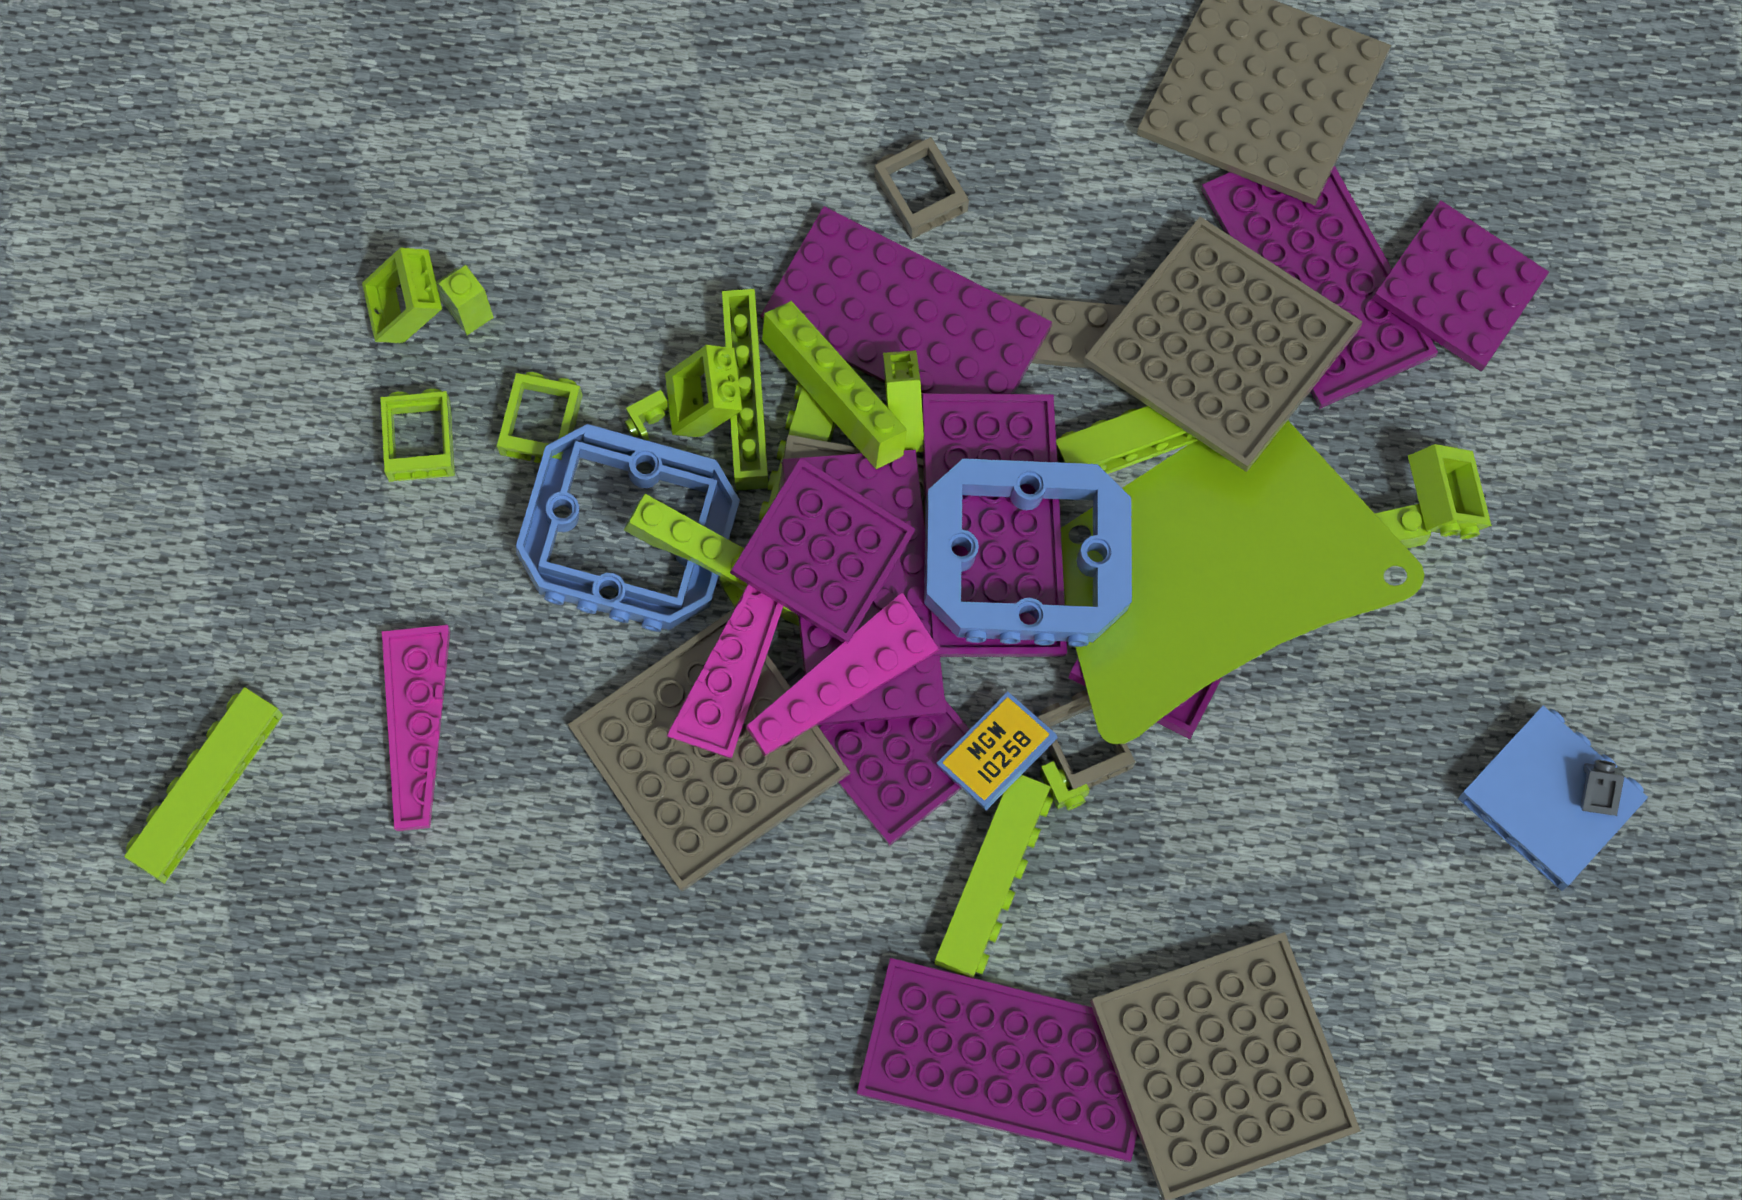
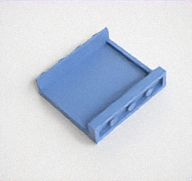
[1458,705,1648,891]

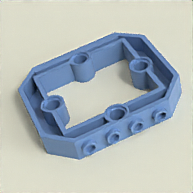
[516,424,740,632]
[924,459,1132,647]

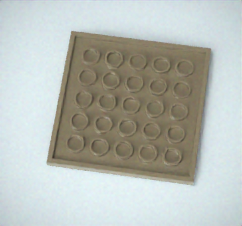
[1137,0,1391,206]
[1084,216,1362,472]
[568,609,851,892]
[1090,932,1361,1200]

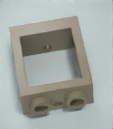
[875,137,969,239]
[1038,690,1135,791]

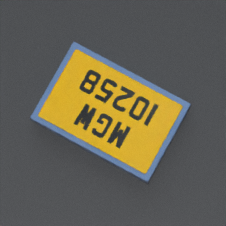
[936,691,1058,810]

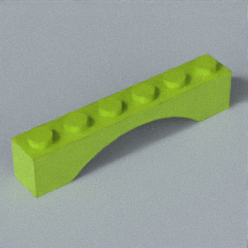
[623,494,799,626]

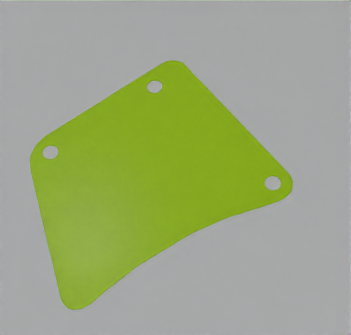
[1061,420,1425,744]

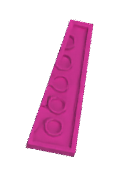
[666,584,783,758]
[746,593,939,757]
[382,625,450,831]

